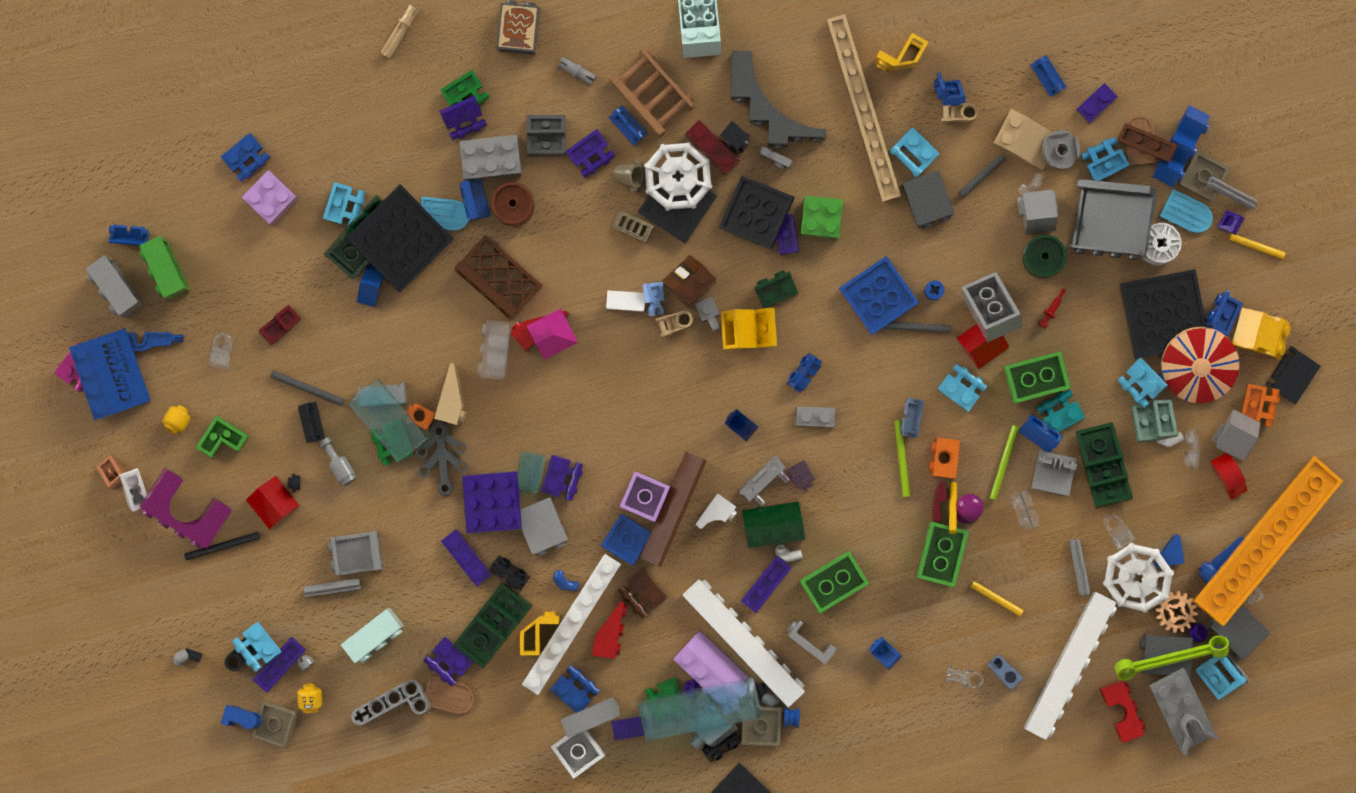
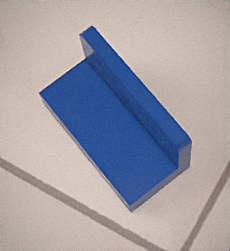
[459,180,490,222]
[1019,414,1063,453]

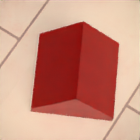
[956,324,1009,369]
[246,476,300,530]

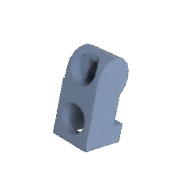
[987,654,1023,690]

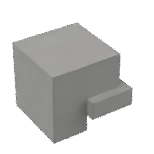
[1017,190,1058,234]
[1212,410,1260,461]

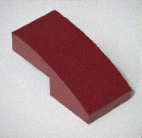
[259,305,301,346]
[932,482,947,522]

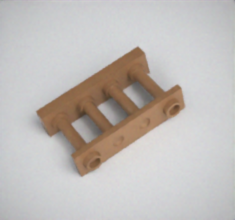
[609,48,694,137]

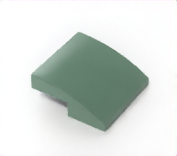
[1131,399,1178,443]

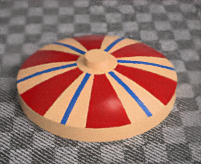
[1161,327,1239,403]

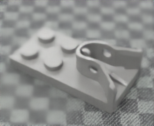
[1149,668,1219,756]

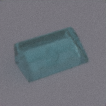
[518,451,545,493]

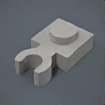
[759,147,792,170]

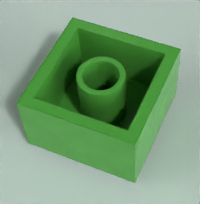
[800,196,843,240]

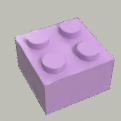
[242,170,299,226]
[620,471,671,522]

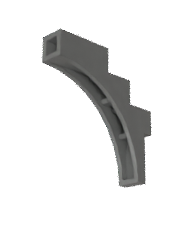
[731,51,826,149]

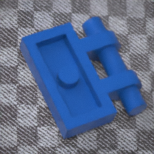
[221,133,271,182]
[550,665,600,712]

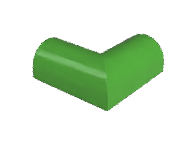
[195,415,249,458]

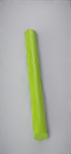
[894,420,910,497]
[989,425,1019,500]

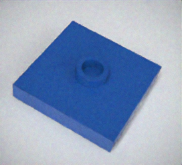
[601,513,651,566]

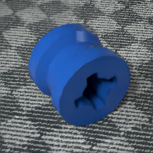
[924,280,944,300]
[783,708,800,728]

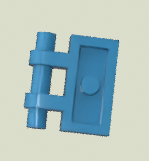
[1080,137,1130,181]

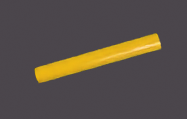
[1229,234,1286,259]
[949,482,957,534]
[970,581,1024,616]

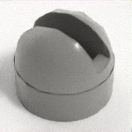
[298,655,315,672]

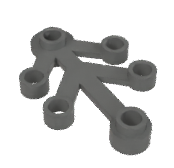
[416,422,468,496]

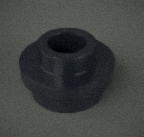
[287,473,300,493]

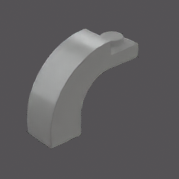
[560,697,620,738]

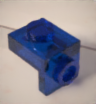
[725,409,758,442]

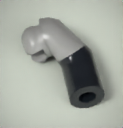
[173,648,203,666]
[756,682,780,707]

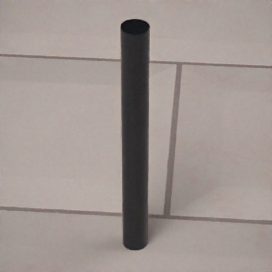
[184,532,260,561]

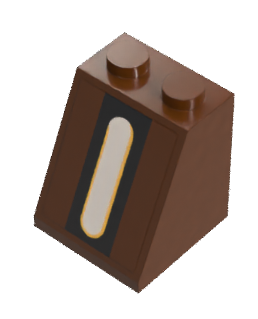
[662,255,716,309]

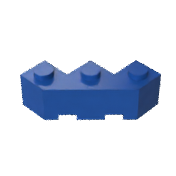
[1153,105,1210,187]

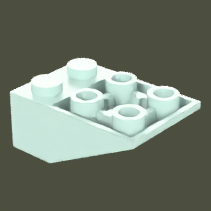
[678,0,721,58]

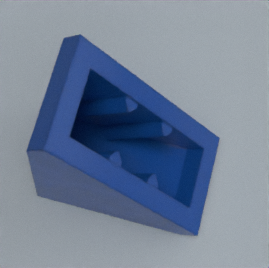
[357,265,384,307]
[1153,534,1184,567]

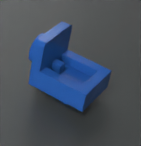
[869,637,902,670]

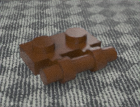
[618,569,667,619]

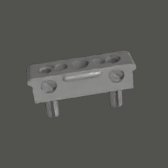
[738,455,790,506]

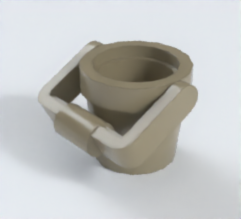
[614,160,645,192]

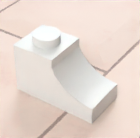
[119,468,147,512]
[695,493,737,529]

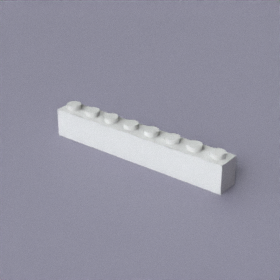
[522,554,621,695]
[682,579,805,708]
[1024,591,1117,740]

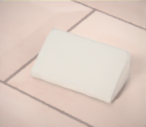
[606,290,645,312]

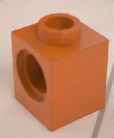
[405,403,436,431]

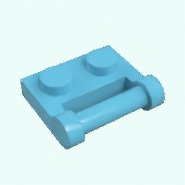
[889,127,940,178]
[1195,656,1247,700]

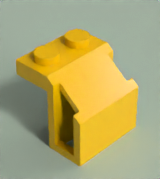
[874,33,928,72]
[721,308,777,350]
[1232,308,1291,360]
[520,611,560,655]

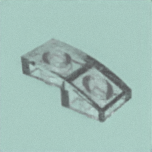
[1183,428,1200,469]

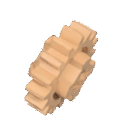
[1155,591,1198,633]

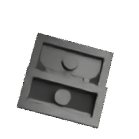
[527,115,566,157]

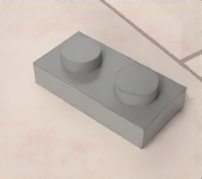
[796,406,835,427]

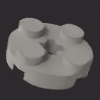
[1042,130,1080,169]

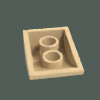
[992,109,1052,171]
[434,363,467,426]

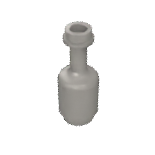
[319,437,356,486]

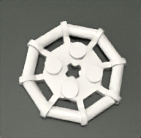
[643,142,713,211]
[1103,543,1174,613]

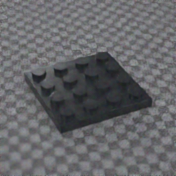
[345,184,453,293]
[1119,269,1206,359]

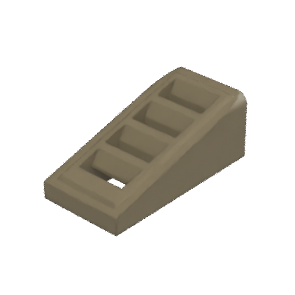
[612,210,654,244]

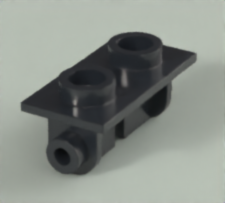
[298,402,325,443]
[490,555,530,591]
[701,731,742,763]

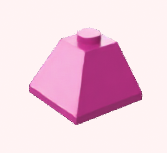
[527,308,578,360]

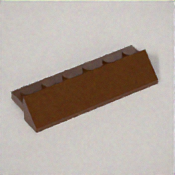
[640,452,707,567]

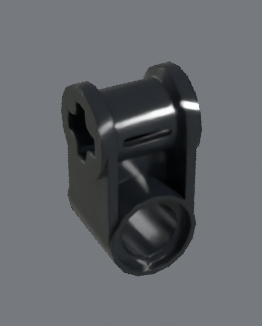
[224,638,257,671]

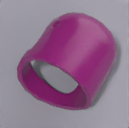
[957,494,984,524]

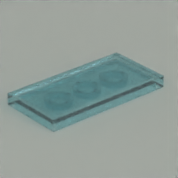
[348,379,428,462]

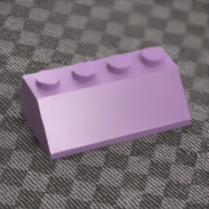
[673,630,755,712]

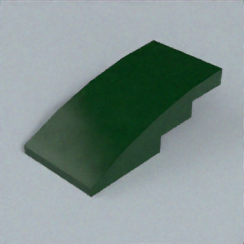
[324,194,383,279]
[1075,422,1133,509]
[453,582,533,669]

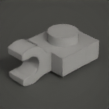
[695,297,720,332]

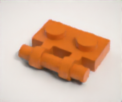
[1241,383,1280,427]

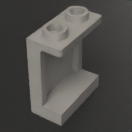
[521,497,568,557]
[328,531,384,576]
[787,620,837,664]

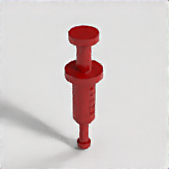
[1038,289,1066,329]

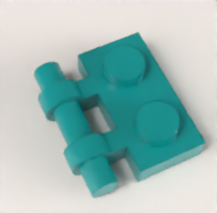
[1036,389,1085,432]

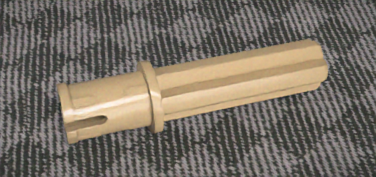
[381,5,419,58]

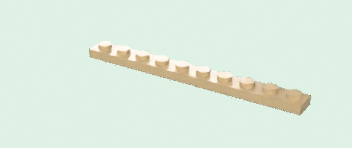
[827,14,901,202]

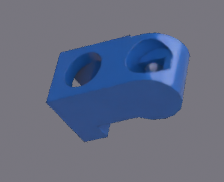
[221,705,262,729]

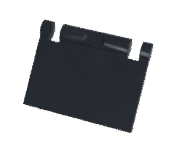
[1266,346,1321,404]

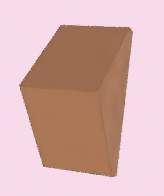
[96,455,125,490]

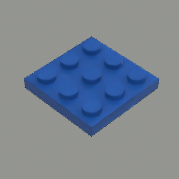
[839,256,919,336]

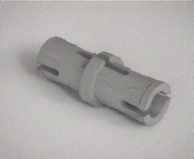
[557,56,597,86]

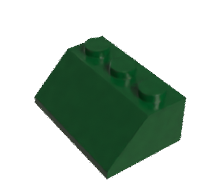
[742,501,805,548]

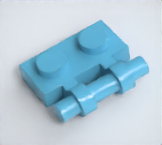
[323,182,366,226]
[1117,358,1168,408]
[937,363,987,412]
[232,622,282,672]

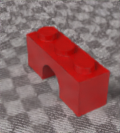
[1099,680,1146,743]

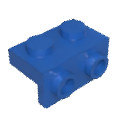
[934,72,966,106]
[1205,290,1243,336]

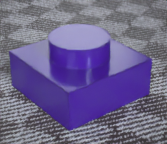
[1218,210,1245,235]

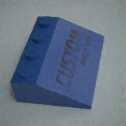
[69,328,151,421]

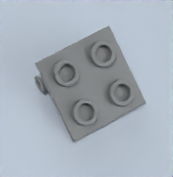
[1031,451,1077,496]

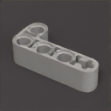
[351,680,431,725]

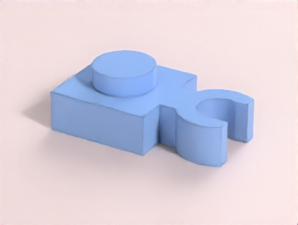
[643,282,665,316]

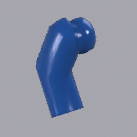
[553,570,578,591]

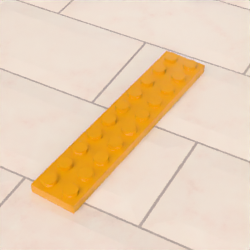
[1193,456,1343,626]

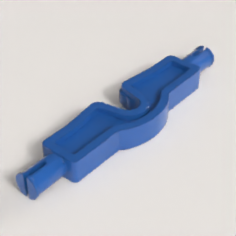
[127,332,184,351]

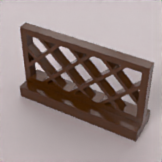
[454,235,542,321]

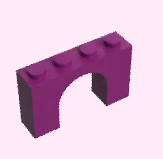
[139,467,232,549]

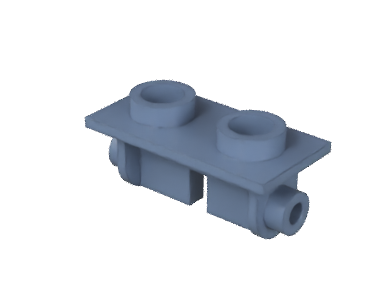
[900,397,925,438]

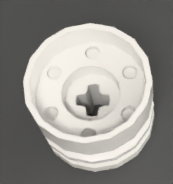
[1140,223,1182,266]

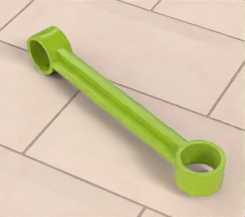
[1114,636,1229,681]

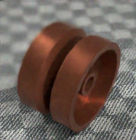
[491,182,535,226]

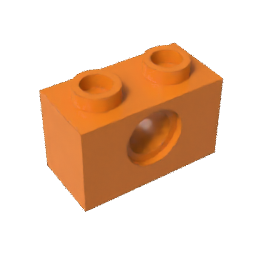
[929,438,960,479]

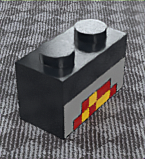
[719,121,750,155]

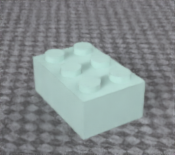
[341,608,404,663]

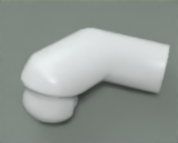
[1156,431,1185,447]
[775,544,803,562]

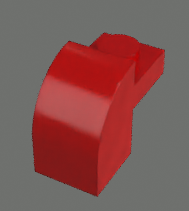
[1210,453,1248,500]

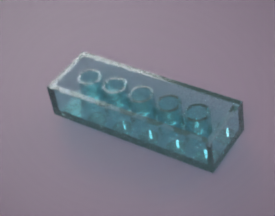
[637,677,762,741]

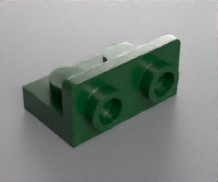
[754,270,798,309]

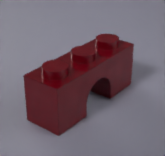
[686,119,740,176]

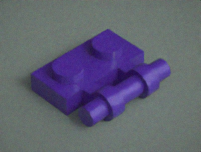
[440,96,487,140]
[566,129,615,178]
[541,455,583,501]
[423,637,474,687]

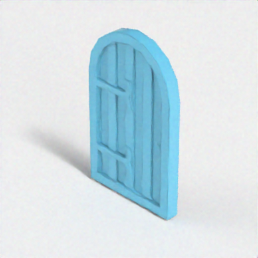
[1159,189,1213,233]
[421,197,468,231]

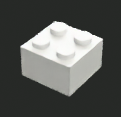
[551,730,605,779]

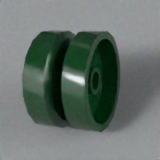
[1022,235,1067,279]

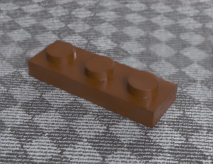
[1117,123,1178,163]

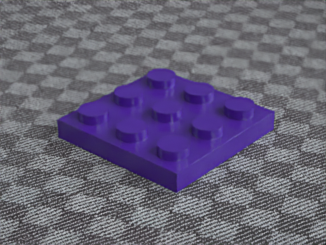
[462,471,522,533]

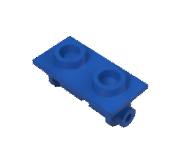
[1030,55,1066,97]
[608,105,648,146]
[108,224,150,246]
[787,353,822,393]

